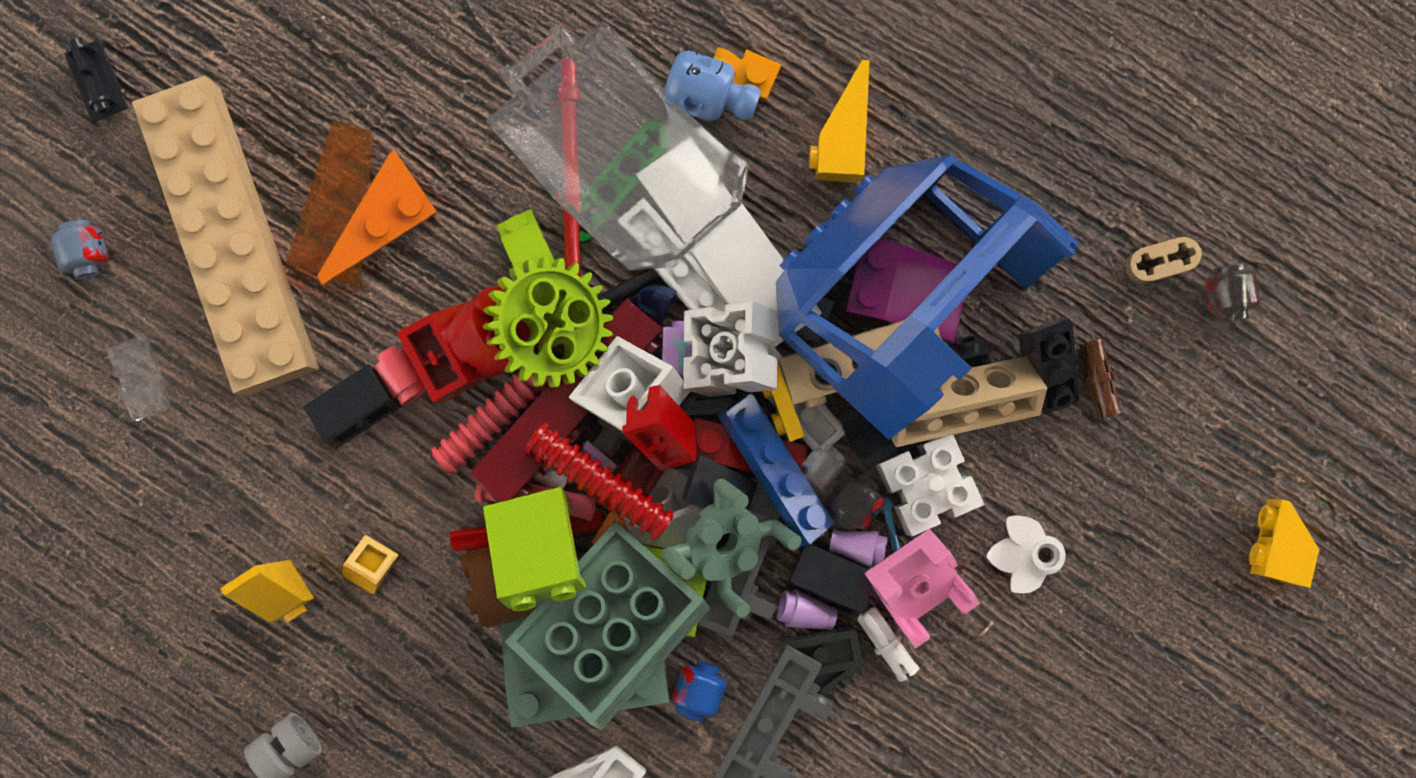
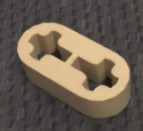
[1125,237,1202,284]

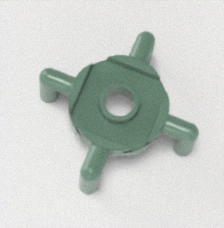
[661,479,801,618]

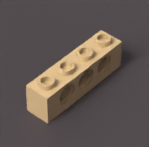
[779,319,941,408]
[891,356,1047,447]

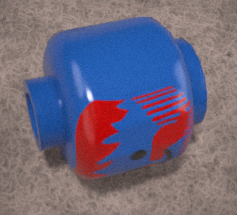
[670,660,727,722]

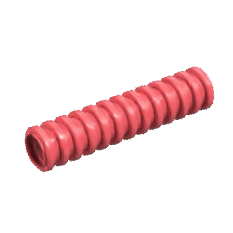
[431,373,548,475]

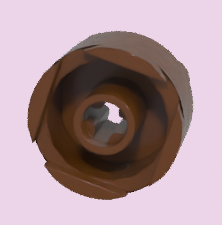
[461,546,536,628]

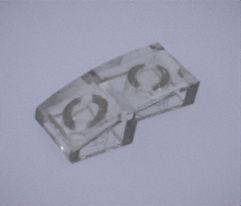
[105,333,171,422]
[802,444,848,495]

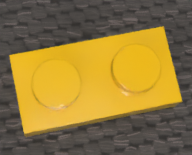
[762,362,805,442]

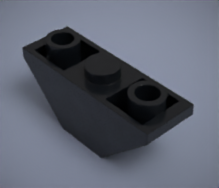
[1018,319,1079,415]

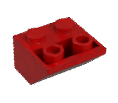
[396,301,491,404]

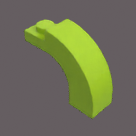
[497,209,581,347]

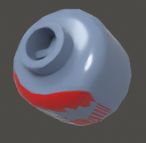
[50,220,109,279]

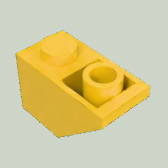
[1249,499,1319,588]

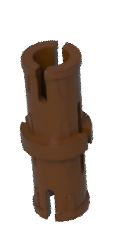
[1078,338,1123,419]

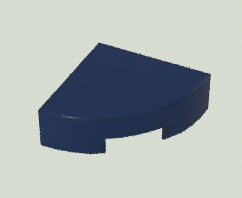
[631,285,677,324]

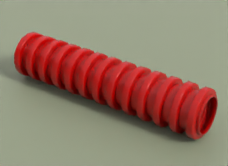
[525,423,674,542]

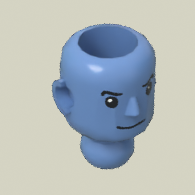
[664,50,761,121]

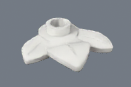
[986,515,1066,593]

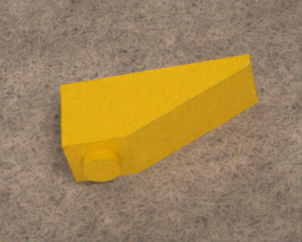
[809,60,870,183]
[220,560,314,624]

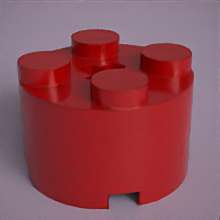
[448,286,541,377]

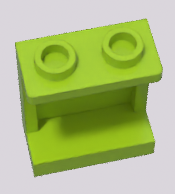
[483,487,586,611]

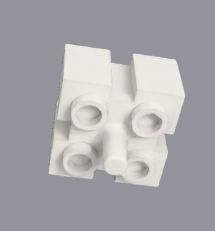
[683,301,777,397]
[876,435,984,536]

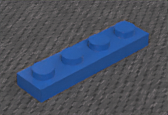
[717,392,834,547]

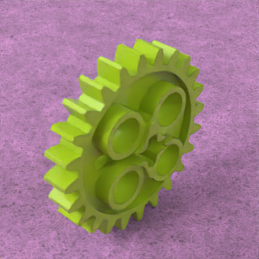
[483,256,613,388]

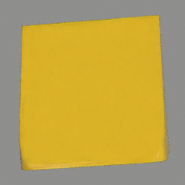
[342,535,398,594]

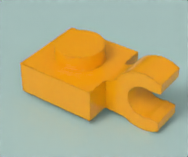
[713,47,781,102]

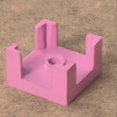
[864,529,980,649]

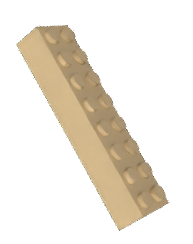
[132,76,319,396]

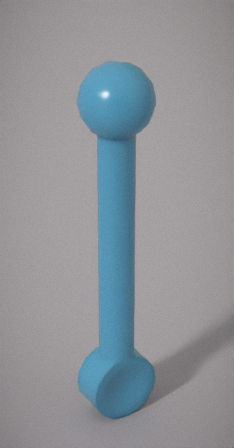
[880,496,900,553]

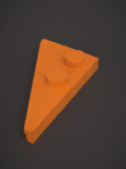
[317,150,437,286]

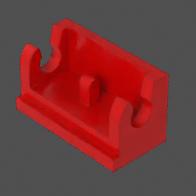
[622,384,696,471]

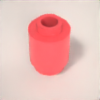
[373,346,427,406]

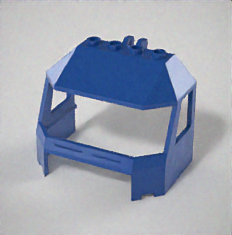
[775,154,1080,440]

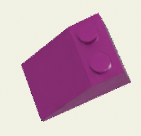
[842,239,964,343]

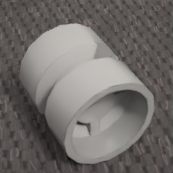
[244,712,322,778]

